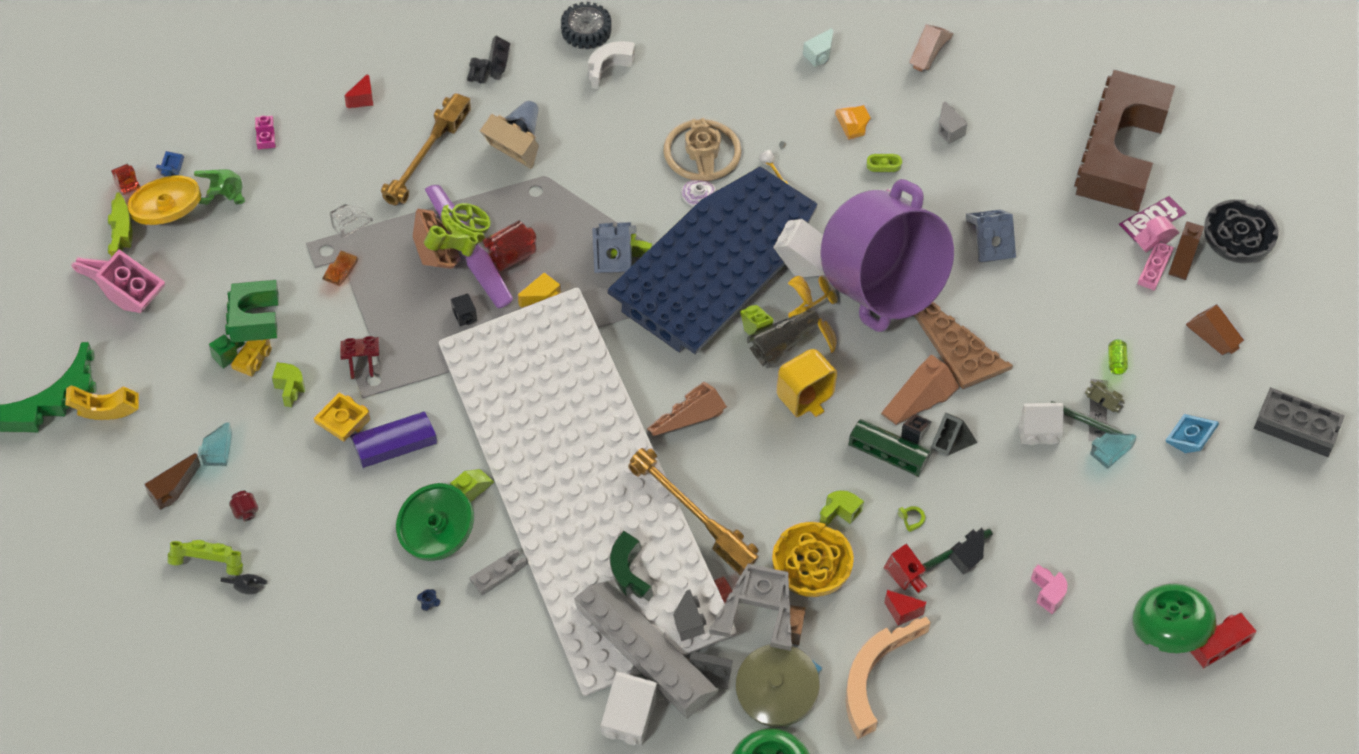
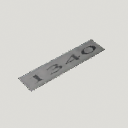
[1089,379,1108,443]

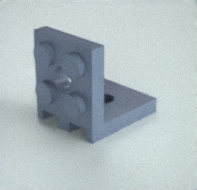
[966,209,1016,262]
[592,222,637,273]

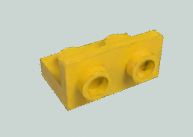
[231,339,272,377]

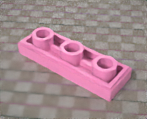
[1137,242,1174,291]

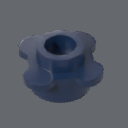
[417,589,441,611]

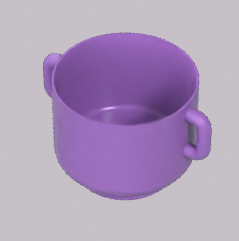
[820,179,954,332]

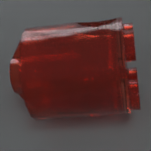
[482,220,537,271]

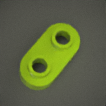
[866,154,902,172]

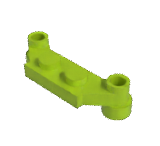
[167,540,243,576]

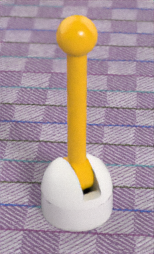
[759,150,788,184]

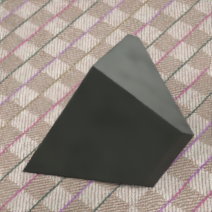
[931,412,978,456]

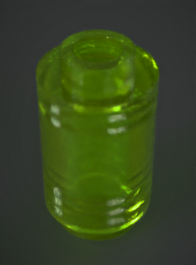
[1108,339,1128,375]

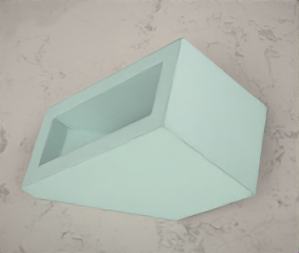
[803,29,833,67]

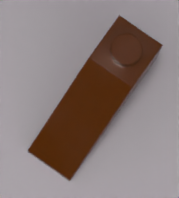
[1168,221,1204,280]
[144,452,201,510]

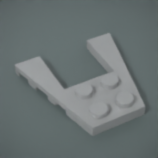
[709,564,792,651]

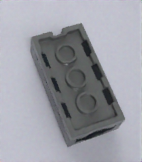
[1253,387,1345,457]

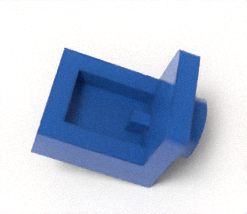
[156,151,184,177]

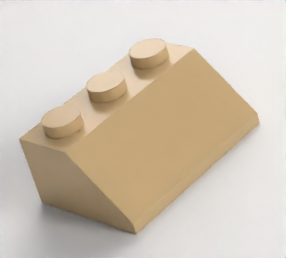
[480,114,539,169]

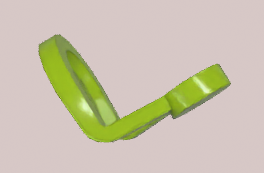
[897,506,925,532]

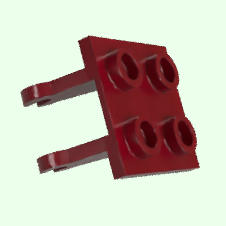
[340,336,379,379]

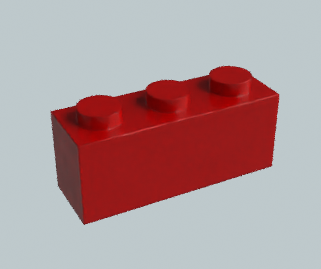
[1190,612,1257,669]

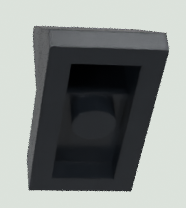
[901,414,931,445]

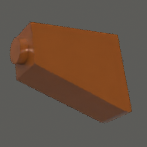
[1186,304,1244,355]

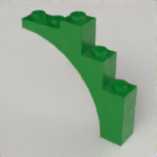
[0,342,96,433]

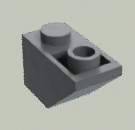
[673,589,707,642]

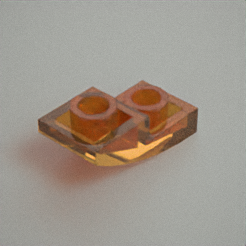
[322,250,359,286]

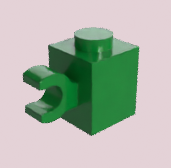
[209,334,245,369]

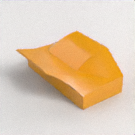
[835,105,871,140]

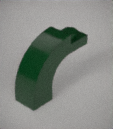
[610,531,654,601]

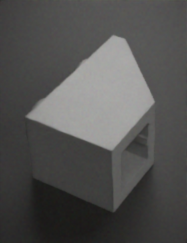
[938,101,967,144]

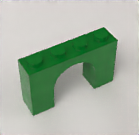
[225,279,279,343]

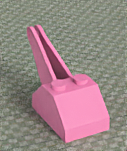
[71,250,165,313]

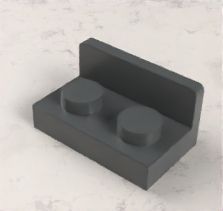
[690,651,733,689]

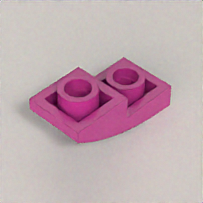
[255,115,275,150]

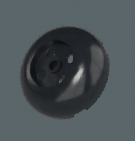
[1204,199,1279,263]

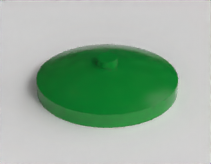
[396,483,474,561]

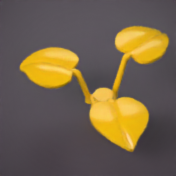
[788,275,838,353]

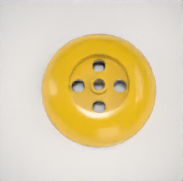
[772,522,854,597]

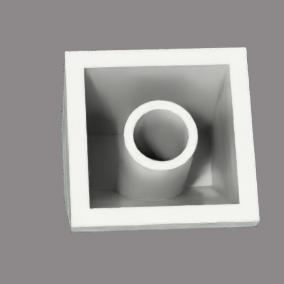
[774,219,825,277]
[601,671,657,746]

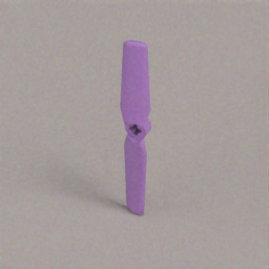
[425,185,513,308]

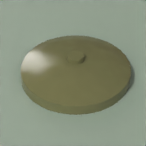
[736,644,820,727]

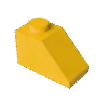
[518,272,561,307]

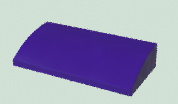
[350,411,437,468]

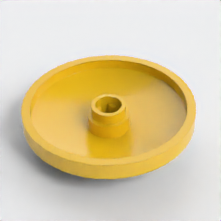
[127,176,201,225]

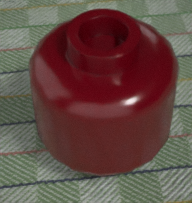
[229,490,259,522]

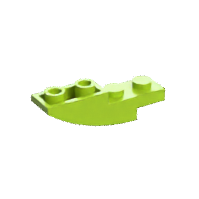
[108,192,133,257]

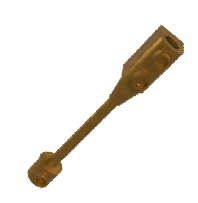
[381,93,471,205]
[628,448,759,576]

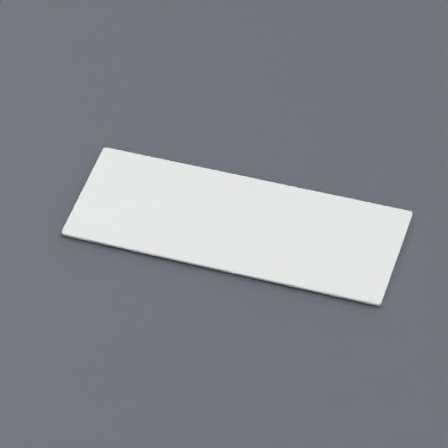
[439,288,737,696]

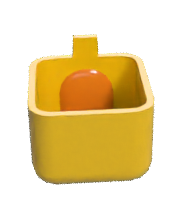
[776,349,837,417]

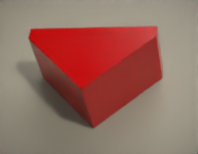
[344,74,374,108]
[884,590,927,626]

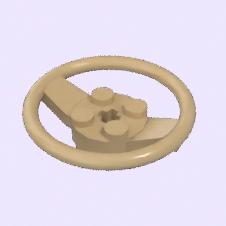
[663,118,742,181]

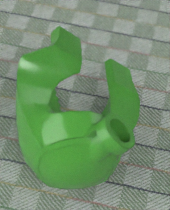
[194,169,245,205]

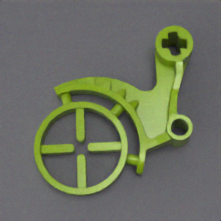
[424,203,491,257]

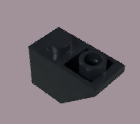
[948,527,984,575]

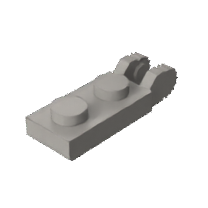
[470,549,527,595]

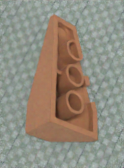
[881,354,959,425]
[647,382,727,436]

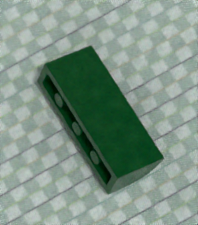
[848,419,932,477]

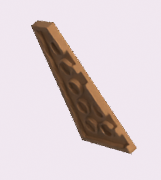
[914,302,1013,389]

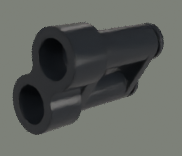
[467,57,490,84]

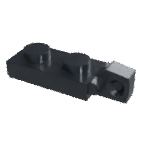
[488,35,510,79]

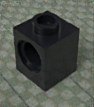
[451,293,477,326]

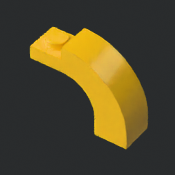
[66,385,139,420]

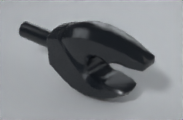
[220,574,267,595]

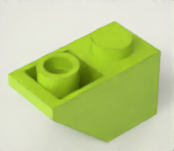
[740,305,774,338]

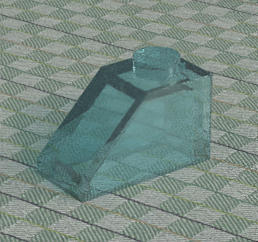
[198,422,232,466]
[1090,433,1137,469]

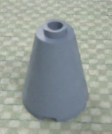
[505,101,539,135]

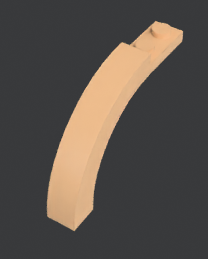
[846,617,931,739]

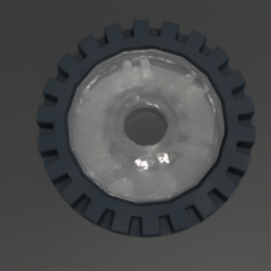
[561,2,612,49]

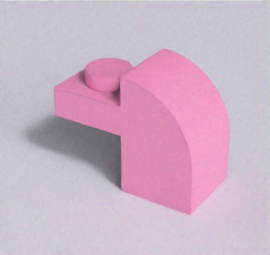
[1134,216,1179,253]
[1031,564,1067,614]

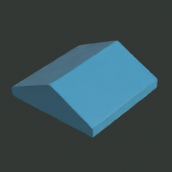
[1166,414,1219,453]

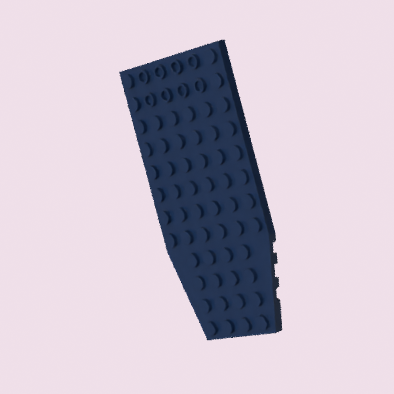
[607,166,818,355]

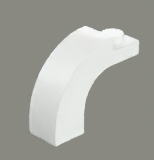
[588,41,635,89]

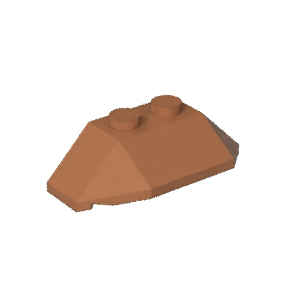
[412,209,461,269]

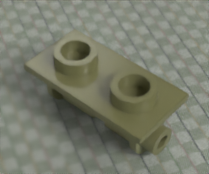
[1085,381,1125,413]

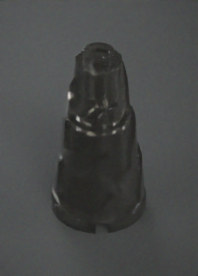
[747,309,820,369]

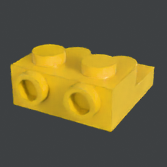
[313,392,371,442]

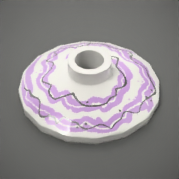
[681,180,717,207]

